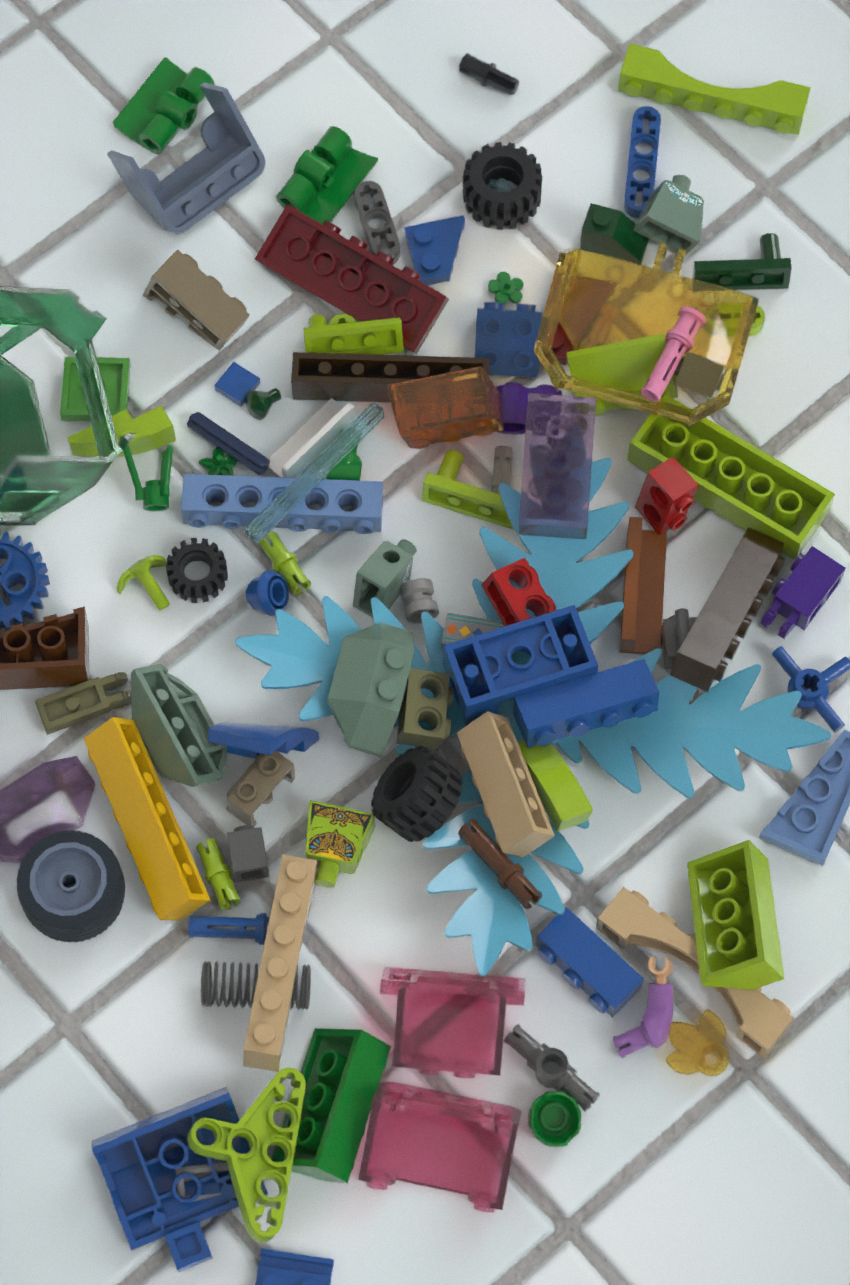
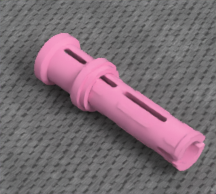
[641,306,707,402]

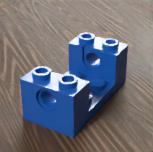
[443,605,598,727]

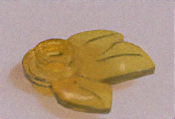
[666,1009,730,1076]

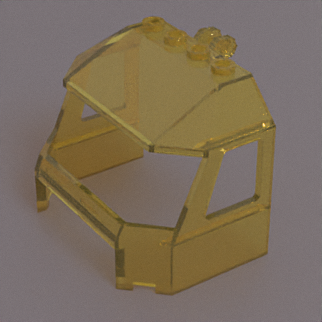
[533,243,759,428]

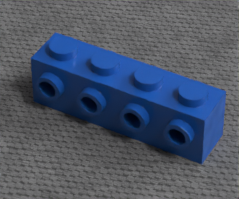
[513,659,660,748]

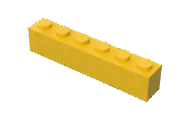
[83,717,210,921]

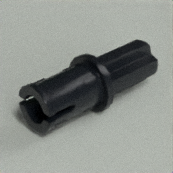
[458,53,519,95]

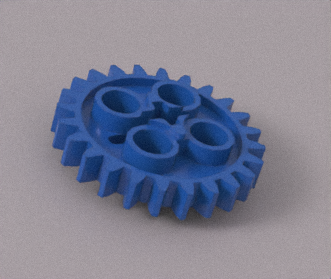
[0,532,50,630]

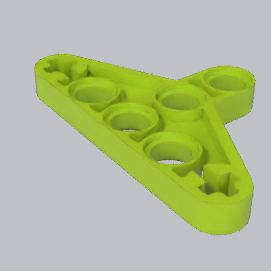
[188,1067,306,1242]

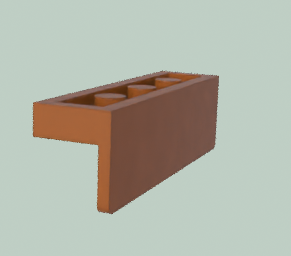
[620,517,667,654]

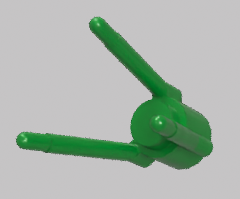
[120,436,173,511]

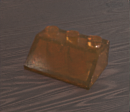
[387,366,504,449]

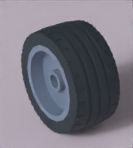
[17,830,125,943]

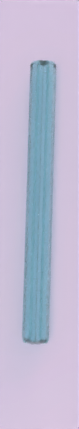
[245,402,385,543]

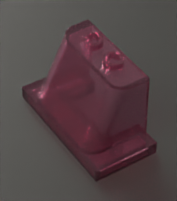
[380,967,526,1078]

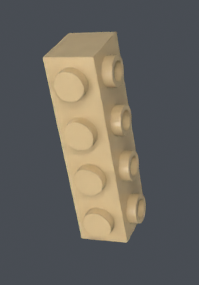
[457,711,555,857]

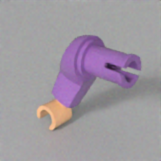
[613,956,674,1058]

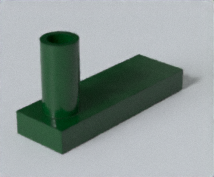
[692,233,792,292]

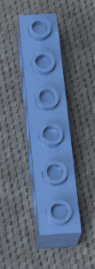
[181,474,383,534]

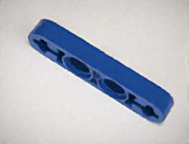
[624,106,661,219]

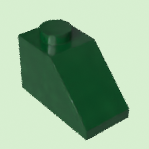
[580,203,649,266]

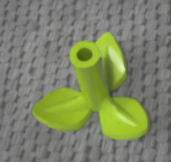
[117,555,170,611]

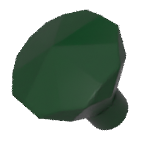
[245,388,281,421]

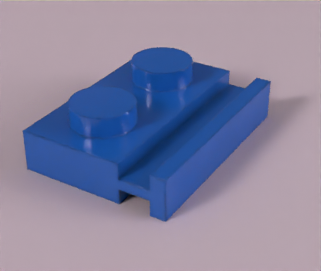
[255,1248,334,1285]

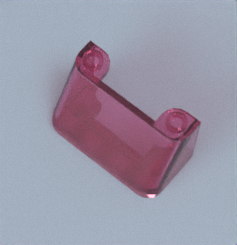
[358,1081,522,1212]

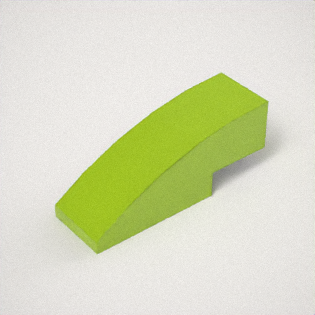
[67,405,176,459]
[518,740,593,832]

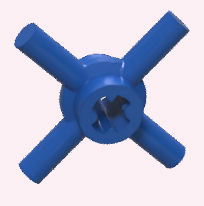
[772,646,850,733]

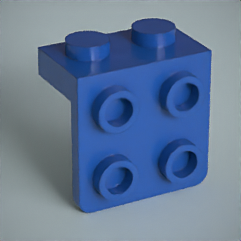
[475,302,542,377]

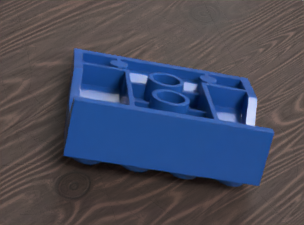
[91,1086,268,1250]

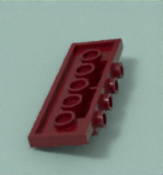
[255,204,449,355]

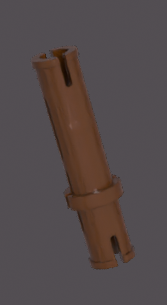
[458,819,542,909]

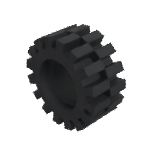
[166,538,228,603]

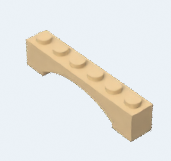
[243,854,317,1072]
[596,887,794,1059]

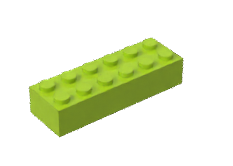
[627,394,835,560]

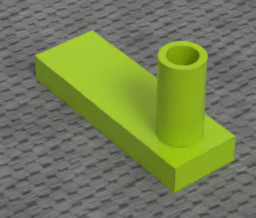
[303,314,404,355]
[422,450,514,530]

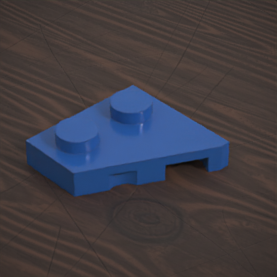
[404,215,465,285]

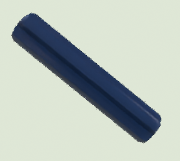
[187,412,270,475]

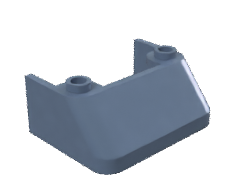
[107,82,266,234]

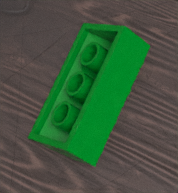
[271,1028,391,1183]

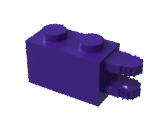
[760,546,846,639]

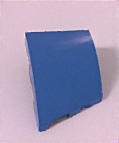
[208,722,319,759]

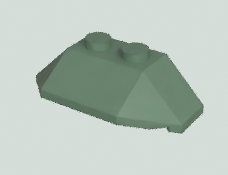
[327,622,415,757]
[131,664,227,787]

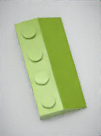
[687,840,785,990]

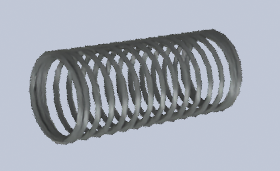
[201,961,311,1011]

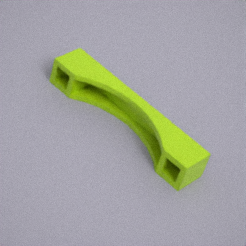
[618,43,811,135]

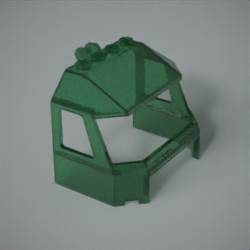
[0,286,136,526]

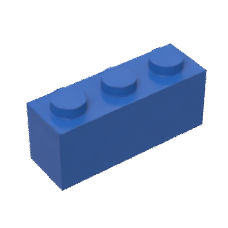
[536,907,644,1018]

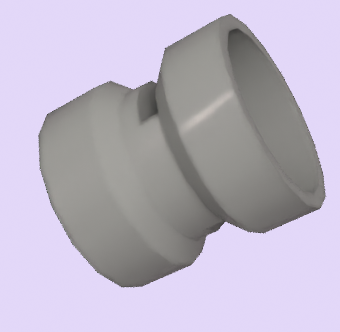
[400,578,439,623]

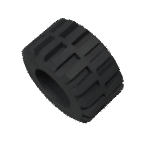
[463,142,542,230]
[371,746,463,842]

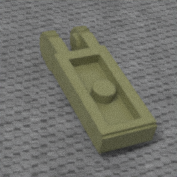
[34,672,131,735]

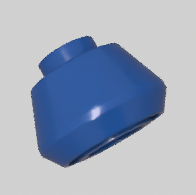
[246,570,289,616]

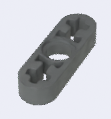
[354,181,400,265]

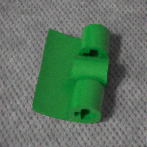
[113,57,214,154]
[276,126,378,225]

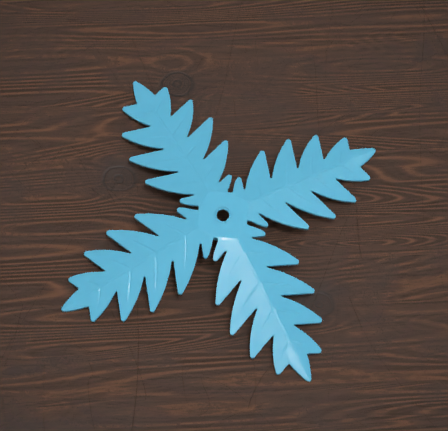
[235,422,831,977]

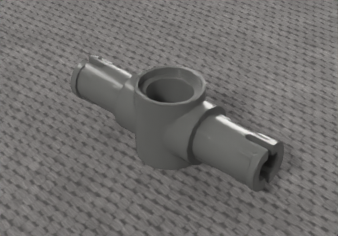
[503,1024,600,1112]

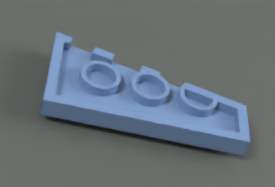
[759,729,850,866]

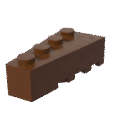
[0,606,89,690]

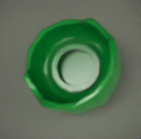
[527,1091,582,1147]

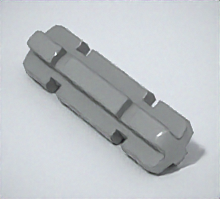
[492,445,512,494]

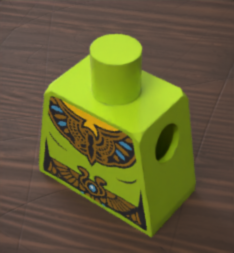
[305,800,375,888]

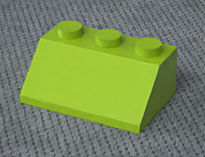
[566,333,678,416]

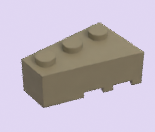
[142,249,250,351]

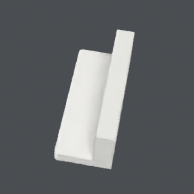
[267,398,355,478]

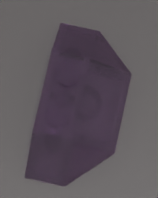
[0,756,96,863]

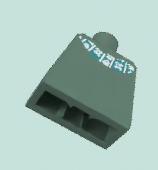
[633,175,704,256]
[352,539,417,618]

